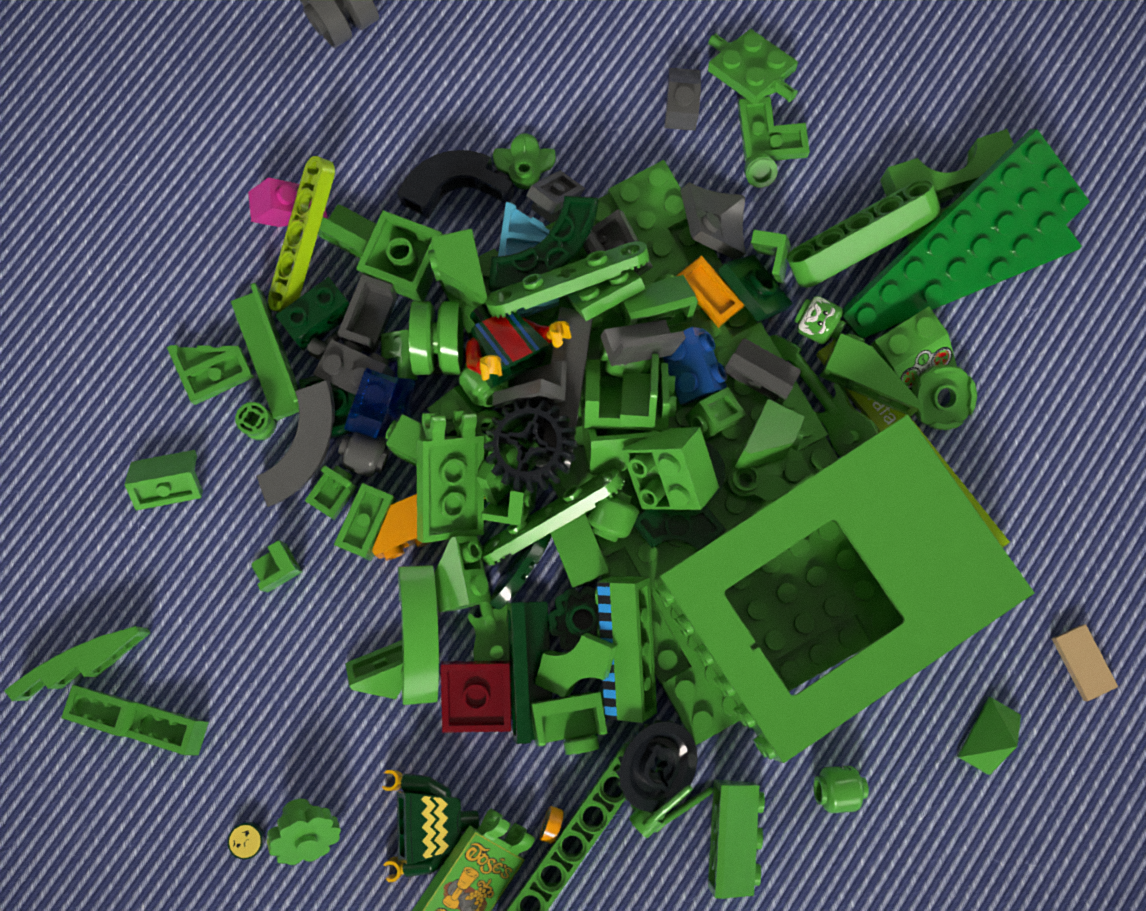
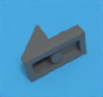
[526,170,585,223]

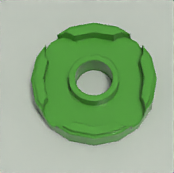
[911,364,977,430]

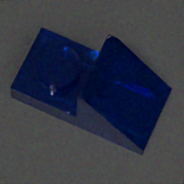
[344,368,398,439]

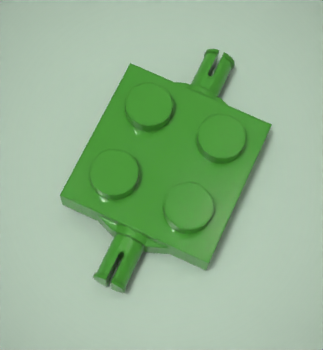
[708,28,798,105]

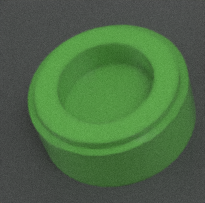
[744,154,778,188]
[563,734,599,755]

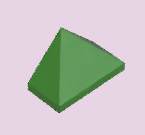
[345,640,403,699]
[957,697,1021,775]

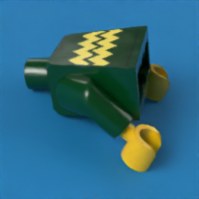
[382,770,479,882]

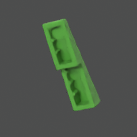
[61,685,209,755]

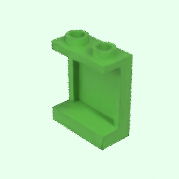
[584,359,676,431]

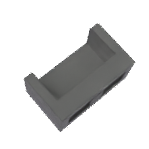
[337,274,398,354]

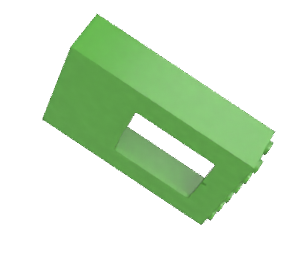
[655,414,1035,763]

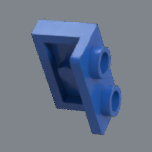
[663,327,727,405]

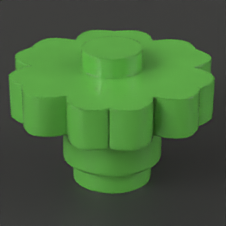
[266,799,341,865]

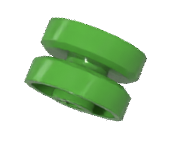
[408,301,464,375]

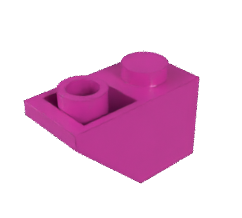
[248,177,327,227]

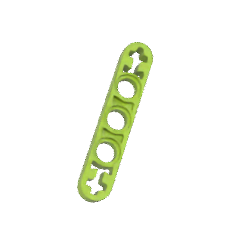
[268,156,335,312]

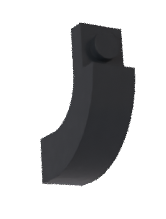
[397,150,514,219]

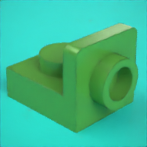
[685,387,747,442]

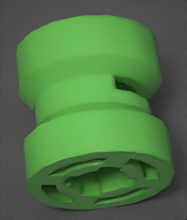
[235,402,276,441]

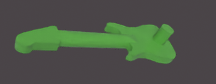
[770,335,878,456]
[468,541,509,661]

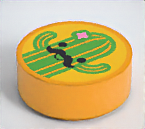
[539,806,564,844]

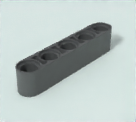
[536,307,593,469]

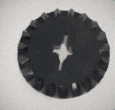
[616,720,697,812]

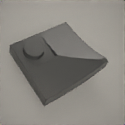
[680,182,746,260]

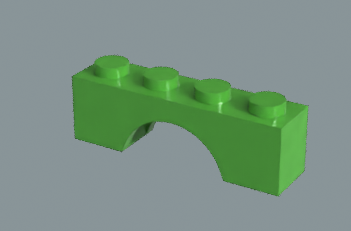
[880,129,1014,203]

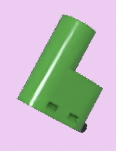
[379,330,417,382]

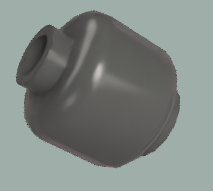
[338,429,390,477]

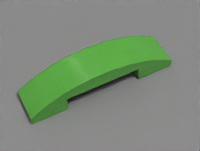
[398,565,439,705]

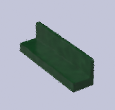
[507,601,552,744]

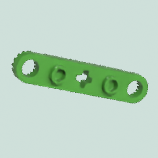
[486,241,650,318]
[481,468,625,566]

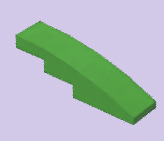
[4,626,151,701]

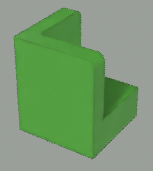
[251,540,303,593]

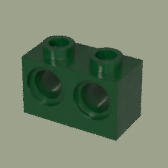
[275,276,349,351]

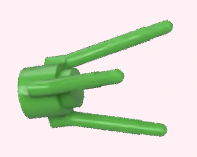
[629,768,713,838]

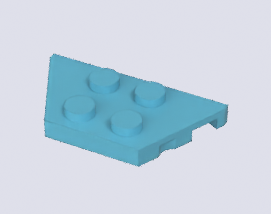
[498,202,560,317]

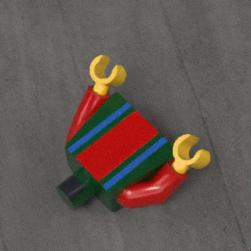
[466,305,572,389]

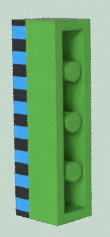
[595,576,657,723]

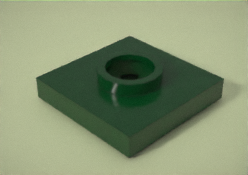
[718,254,793,322]

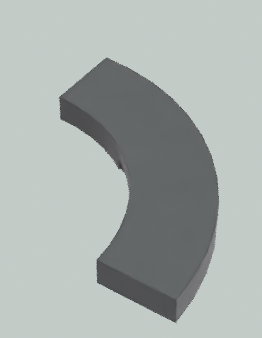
[256,380,335,507]

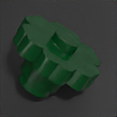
[548,586,599,651]

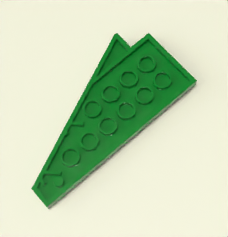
[841,128,1090,338]

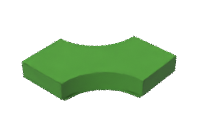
[535,632,617,698]

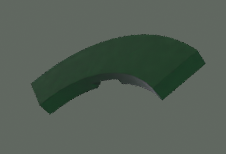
[488,196,599,292]

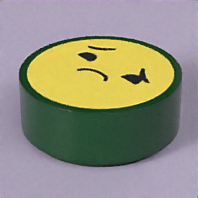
[227,822,265,860]

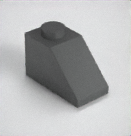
[664,68,701,131]

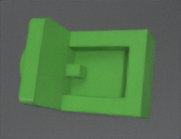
[305,465,357,521]

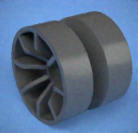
[300,0,379,49]

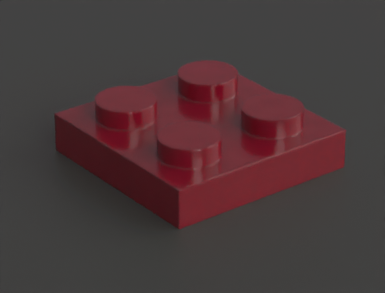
[441,660,512,733]

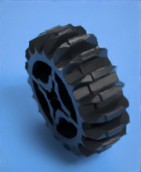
[484,398,578,493]

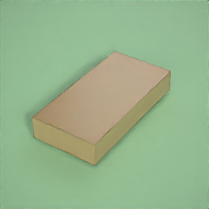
[1052,624,1118,701]

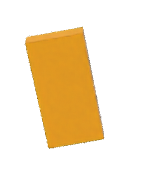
[677,255,744,328]

